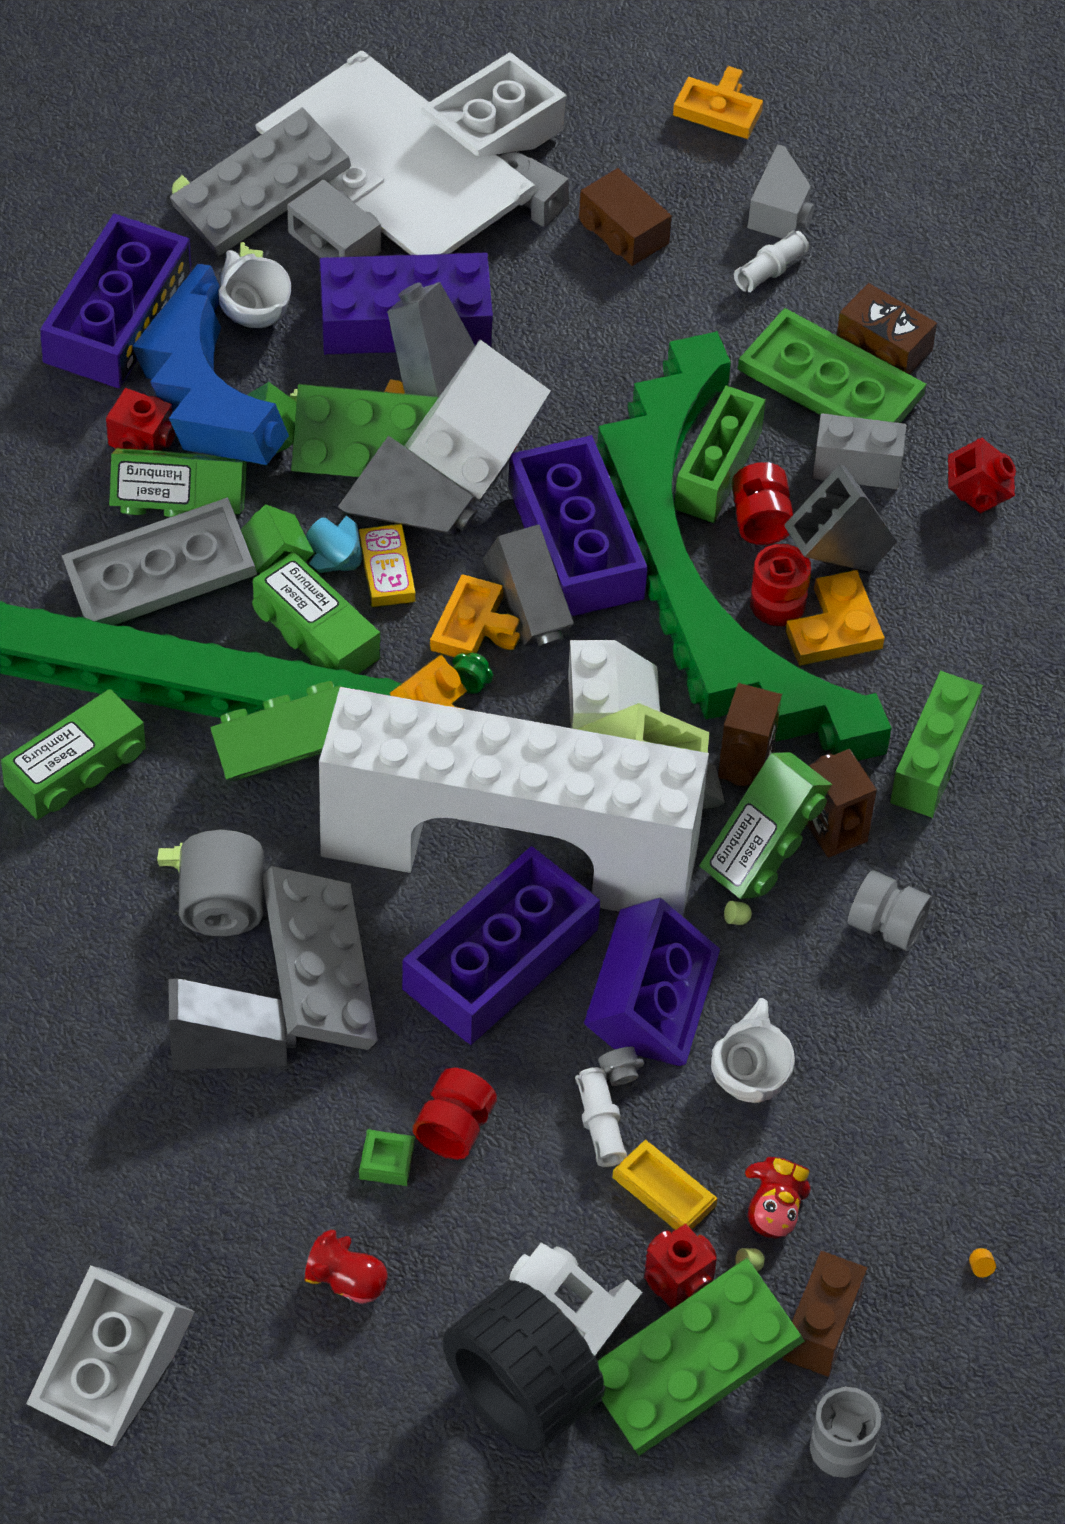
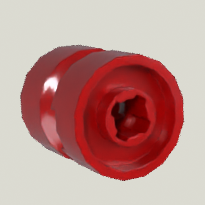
[731,462,793,545]
[750,544,811,626]
[413,1068,497,1160]

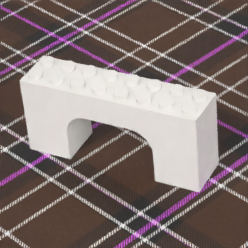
[319,687,709,916]

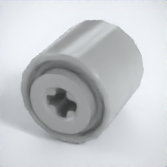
[179,830,264,936]

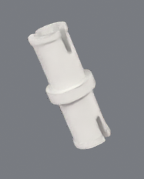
[734,230,809,292]
[575,1067,627,1167]

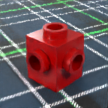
[106,388,176,451]
[948,437,1016,513]
[644,1223,717,1309]

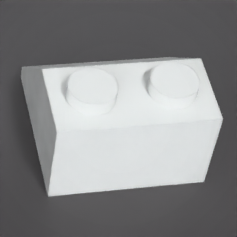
[568,640,660,729]

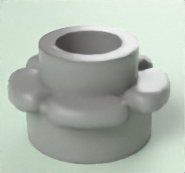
[598,1047,644,1086]

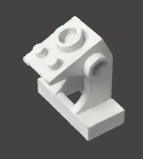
[509,1243,642,1355]

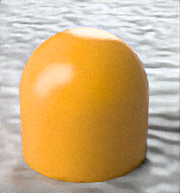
[969,1248,996,1277]

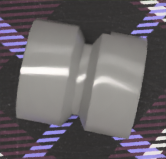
[848,870,933,951]
[810,1387,882,1478]

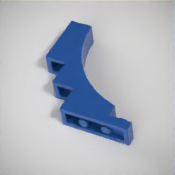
[132,264,289,465]

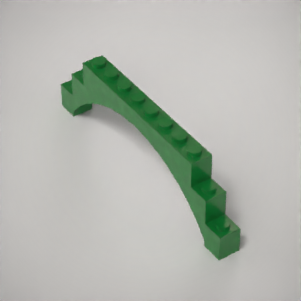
[596,332,892,761]

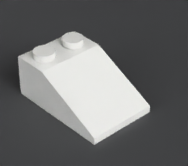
[422,52,566,157]
[405,340,550,500]
[26,1265,195,1447]

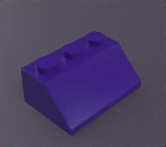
[584,897,720,1066]

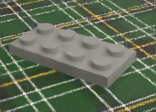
[170,107,352,257]
[62,497,257,625]
[262,866,378,1050]

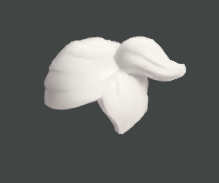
[218,250,291,328]
[711,998,795,1103]

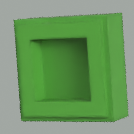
[359,1129,415,1186]

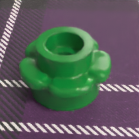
[452,653,493,694]

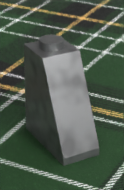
[387,282,475,397]
[338,436,478,535]
[784,464,897,572]
[483,525,574,648]
[169,979,296,1070]

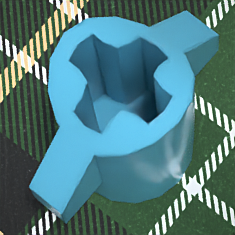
[306,516,362,573]

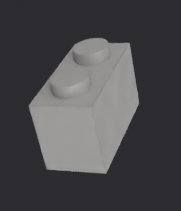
[287,179,381,258]
[812,413,906,489]

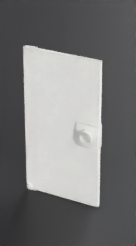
[256,51,538,255]

